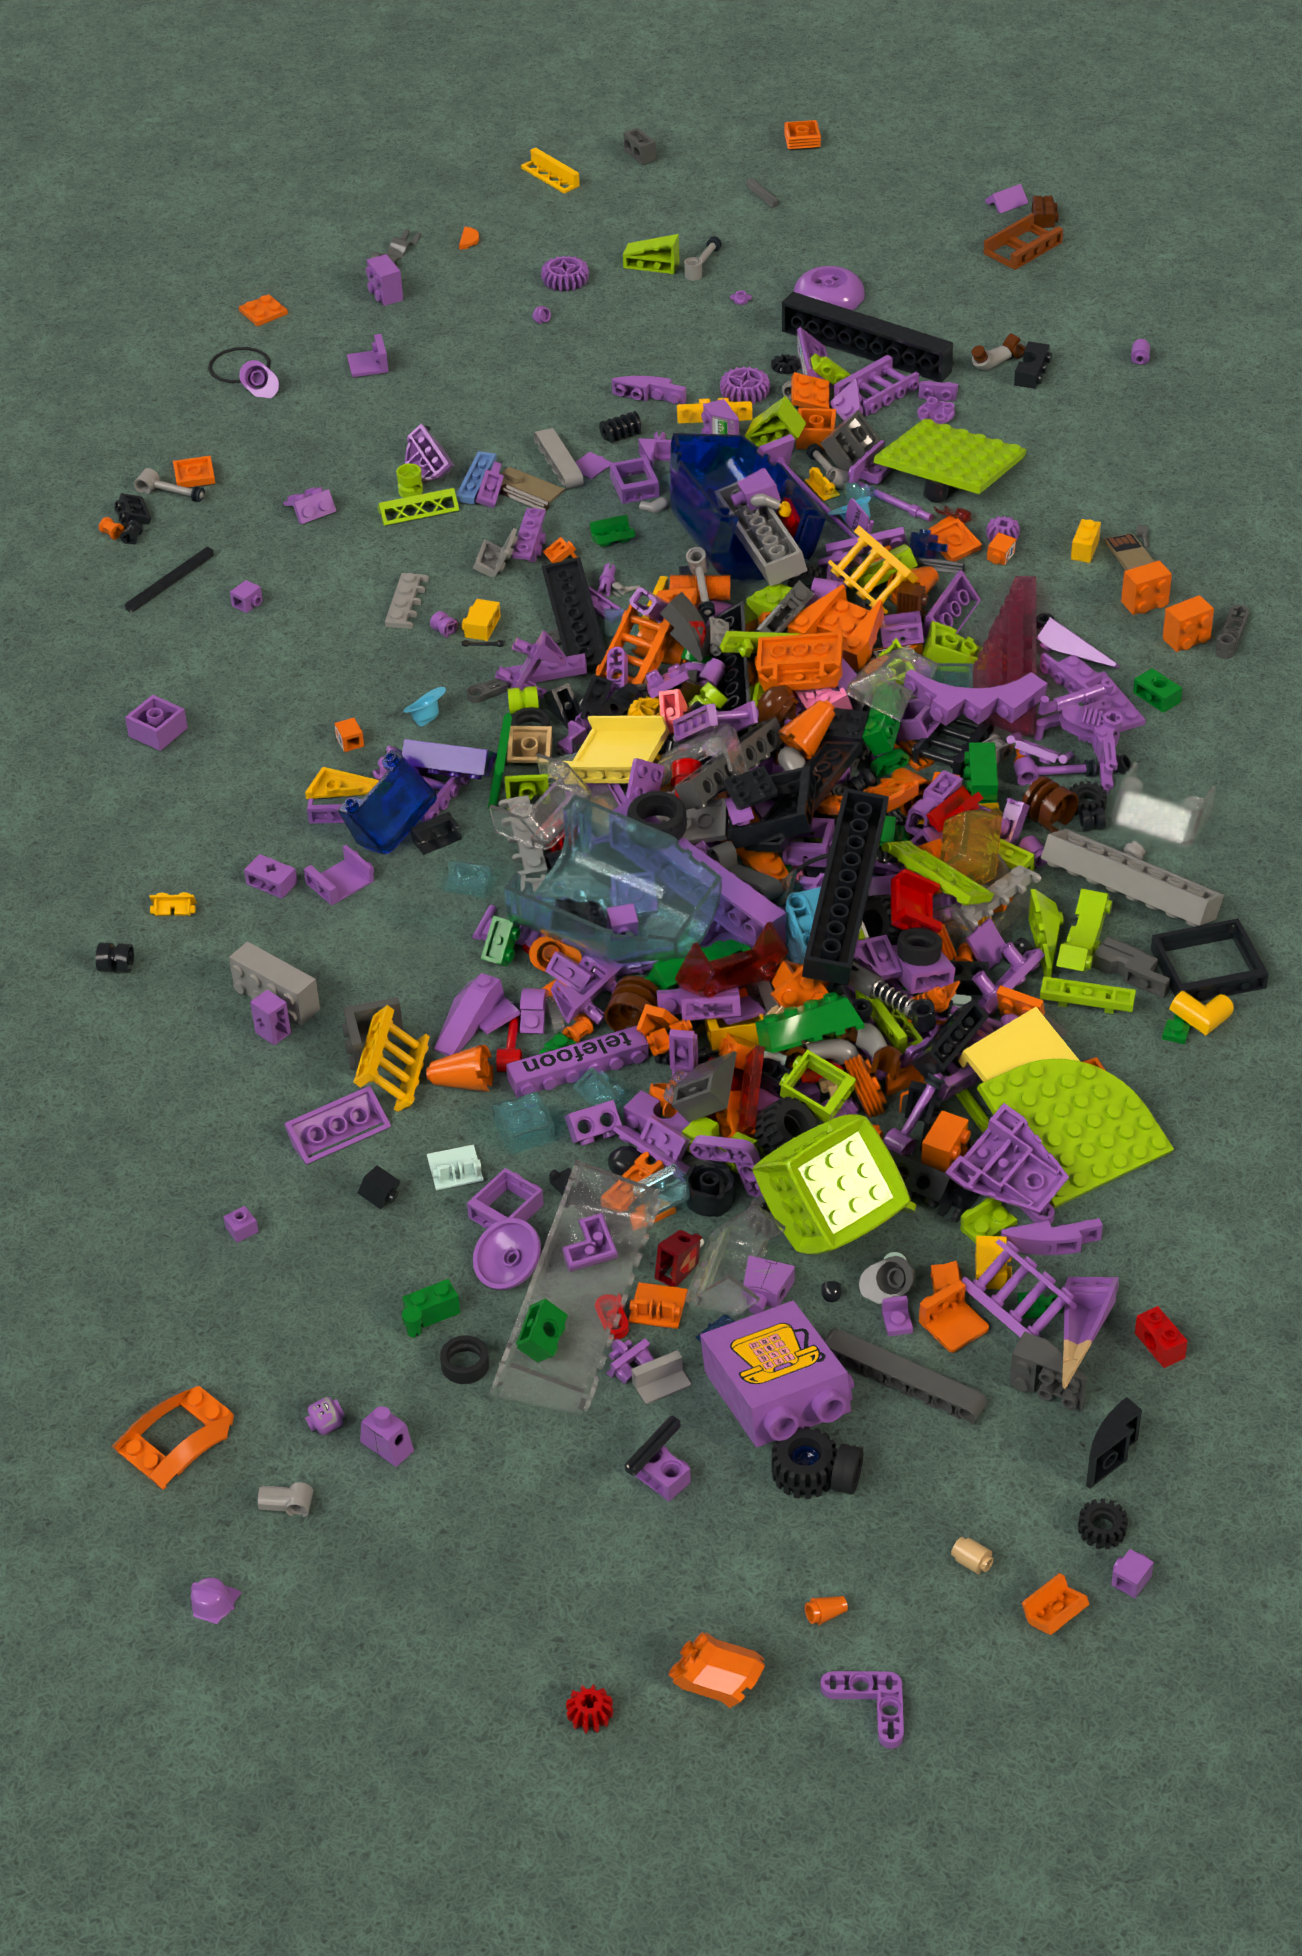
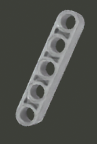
[534,428,584,490]

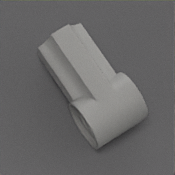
[258,1482,314,1517]

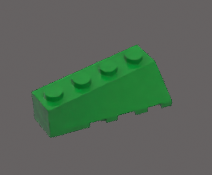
[648,939,751,990]
[755,992,865,1053]

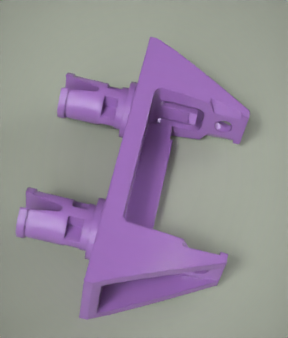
[638,431,715,471]
[495,630,566,698]
[551,954,624,1025]

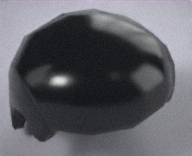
[608,1146,642,1179]

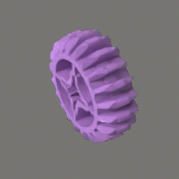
[541,255,589,292]
[720,366,770,405]

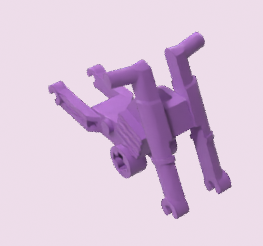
[1034,678,1123,794]

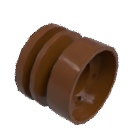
[1022,776,1078,833]
[604,976,659,1032]

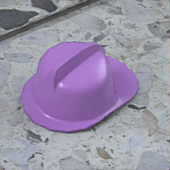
[239,360,279,398]
[191,1577,242,1624]

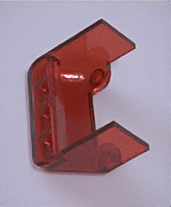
[675,922,788,998]

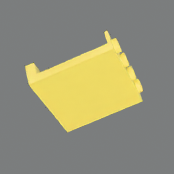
[558,716,670,783]
[958,1007,1080,1082]

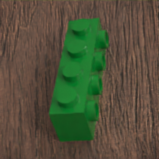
[862,681,907,757]

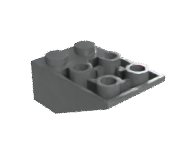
[672,1051,737,1122]
[1010,1332,1087,1411]

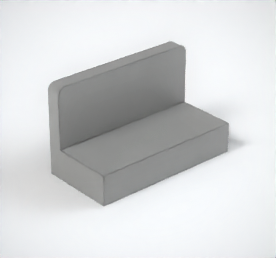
[631,1350,691,1404]

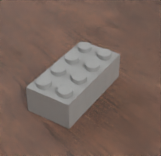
[229,941,320,1025]

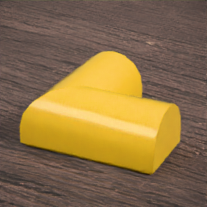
[1169,991,1234,1035]

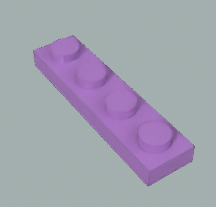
[506,653,587,686]

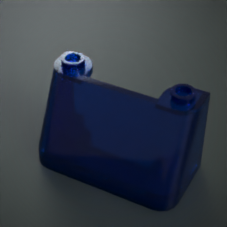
[337,750,437,854]

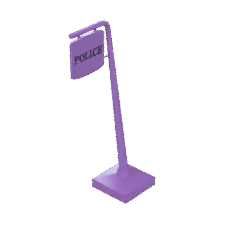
[754,434,874,538]

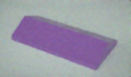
[284,1086,391,1165]

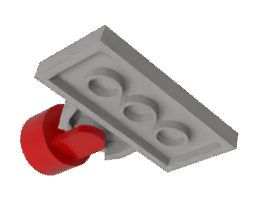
[656,757,728,845]

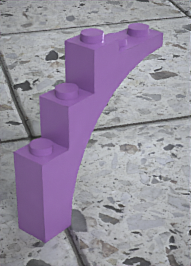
[903,669,1047,726]

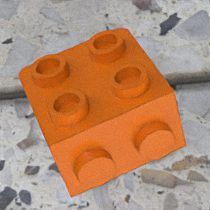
[919,1279,989,1353]

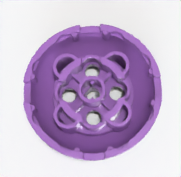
[793,266,865,310]

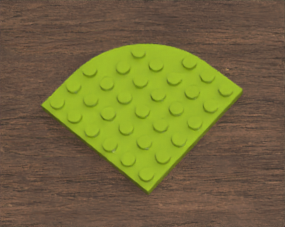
[977,1058,1174,1209]

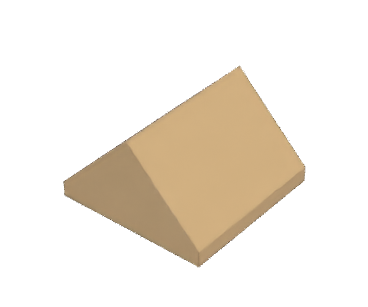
[507,726,552,763]

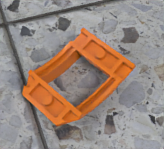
[816,778,919,815]
[111,1386,234,1490]

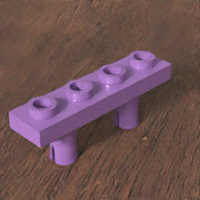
[972,942,1045,1015]

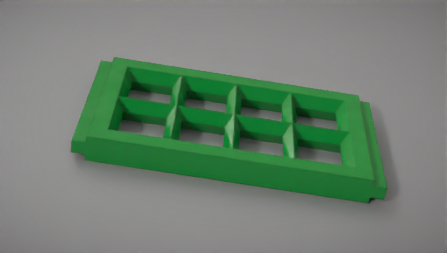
[488,713,512,812]

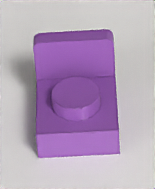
[882,1296,913,1336]

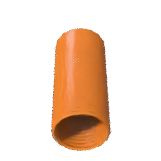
[670,575,730,601]

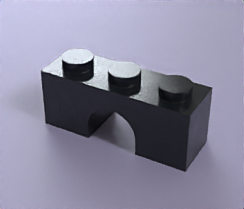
[1014,341,1052,389]

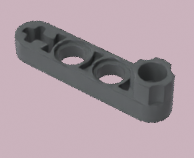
[1216,605,1249,659]

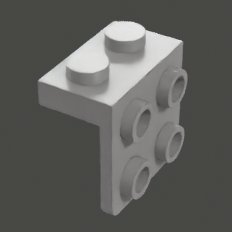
[473,528,518,577]

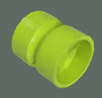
[396,463,423,498]
[688,681,728,708]
[507,686,539,715]

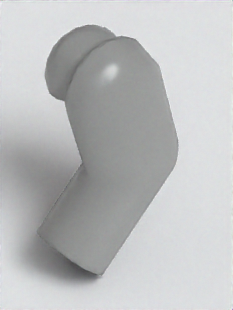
[639,497,669,513]

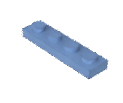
[456,451,497,504]

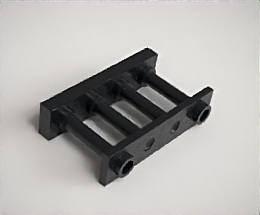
[911,715,995,778]

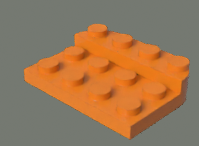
[757,632,843,691]

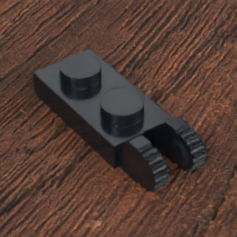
[938,1184,980,1223]

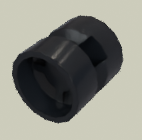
[95,942,134,973]

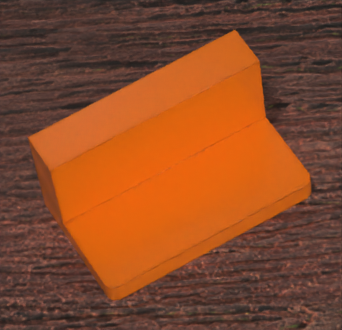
[636,1004,679,1038]

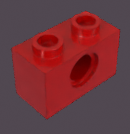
[1135,1306,1188,1368]

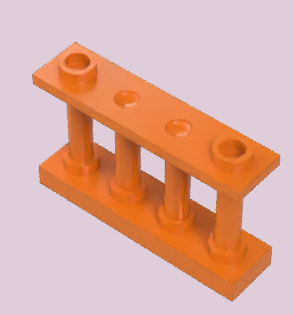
[596,604,674,684]

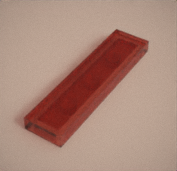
[736,1045,765,1136]

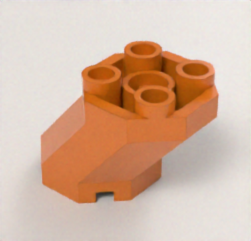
[668,1632,765,1708]

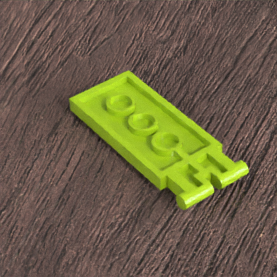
[882,841,994,906]

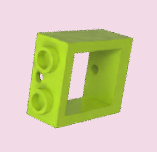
[779,1049,856,1123]

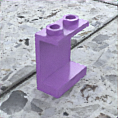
[304,845,374,906]

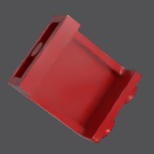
[891,869,942,933]

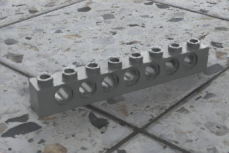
[674,717,783,810]

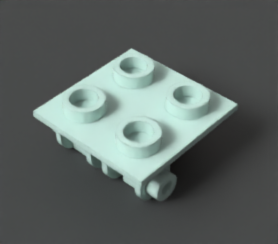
[427,1145,484,1190]

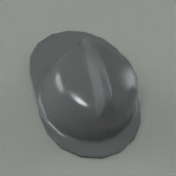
[859,1256,915,1304]

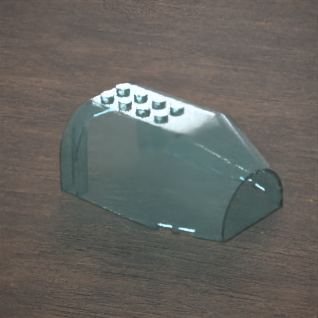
[504,794,722,965]

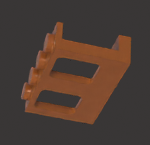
[984,213,1063,270]

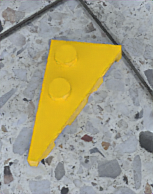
[305,767,391,799]

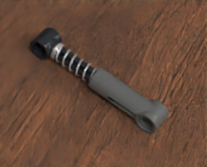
[848,962,936,1032]

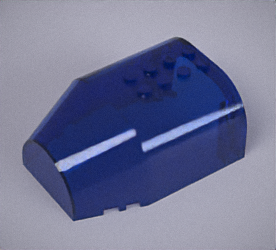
[670,433,826,581]

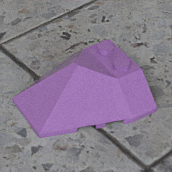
[945,1103,1069,1214]

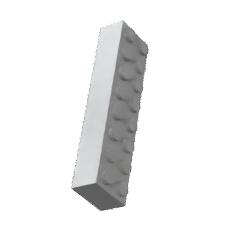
[714,482,807,586]
[1041,829,1224,927]

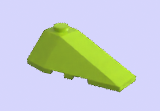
[922,621,1008,672]
[1028,889,1063,978]

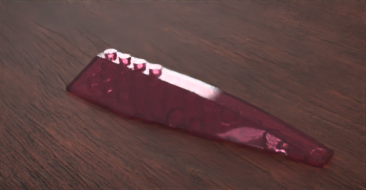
[973,576,1037,736]

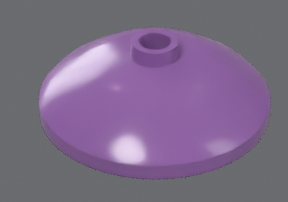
[473,1218,541,1290]

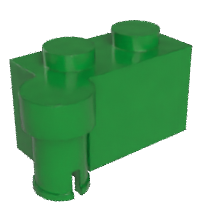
[402,1279,460,1338]

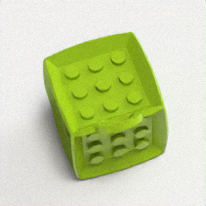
[752,1114,916,1255]

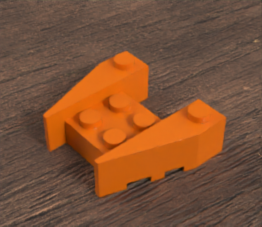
[787,584,884,672]

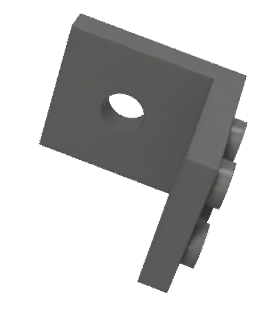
[342,997,403,1072]

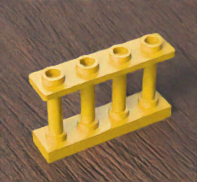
[828,526,919,614]
[353,1005,430,1112]

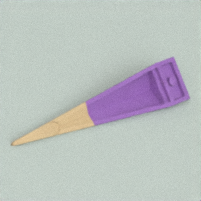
[1062,1277,1119,1389]

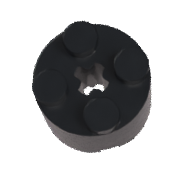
[685,1160,734,1217]

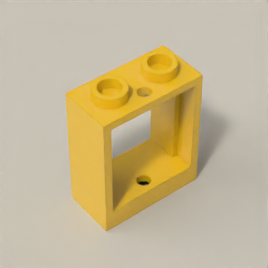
[704,1012,766,1050]

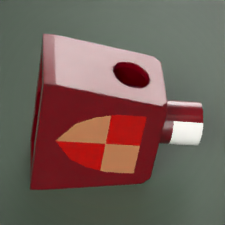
[654,1230,704,1287]

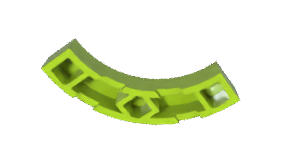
[1056,889,1112,972]

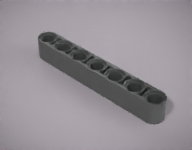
[824,1329,987,1425]

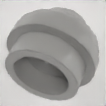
[1123,841,1146,860]

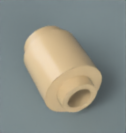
[951,1537,993,1574]

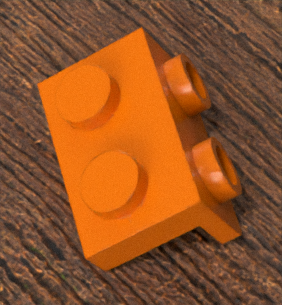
[1022,1573,1090,1635]

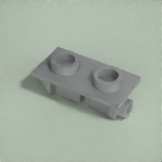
[709,616,729,656]

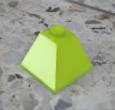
[505,774,550,810]

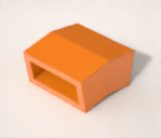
[931,1261,962,1294]

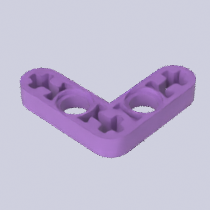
[690,1135,763,1198]
[820,1671,904,1749]

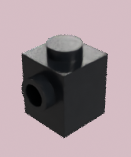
[357,1165,400,1209]

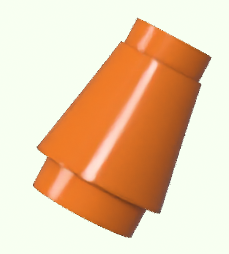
[805,1596,848,1625]

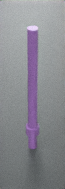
[851,481,933,522]

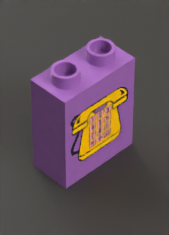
[700,1300,851,1448]

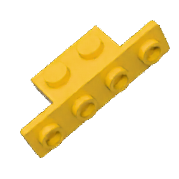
[677,398,753,423]

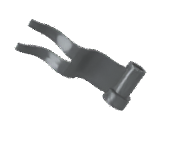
[370,229,422,266]

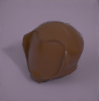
[757,685,799,728]

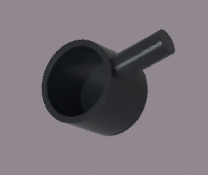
[923,479,953,503]

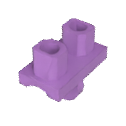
[606,1338,654,1384]

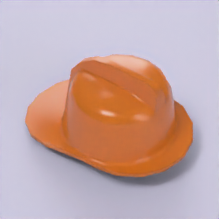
[529,936,582,972]

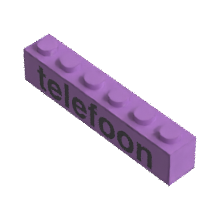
[506,1026,649,1098]

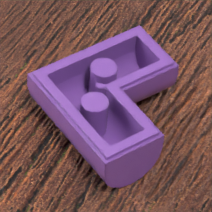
[562,1213,618,1273]

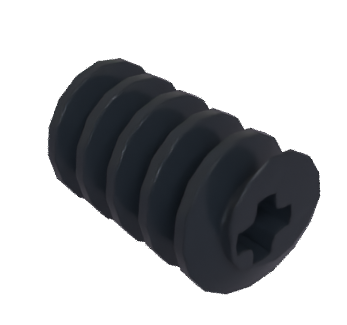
[599,411,641,443]

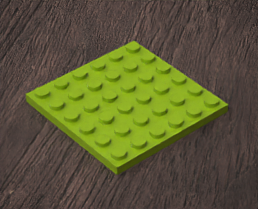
[874,419,1027,494]

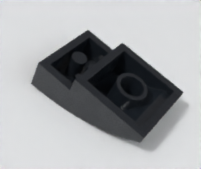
[1086,1397,1142,1489]

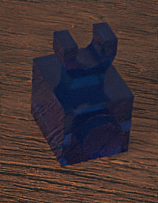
[909,529,948,559]

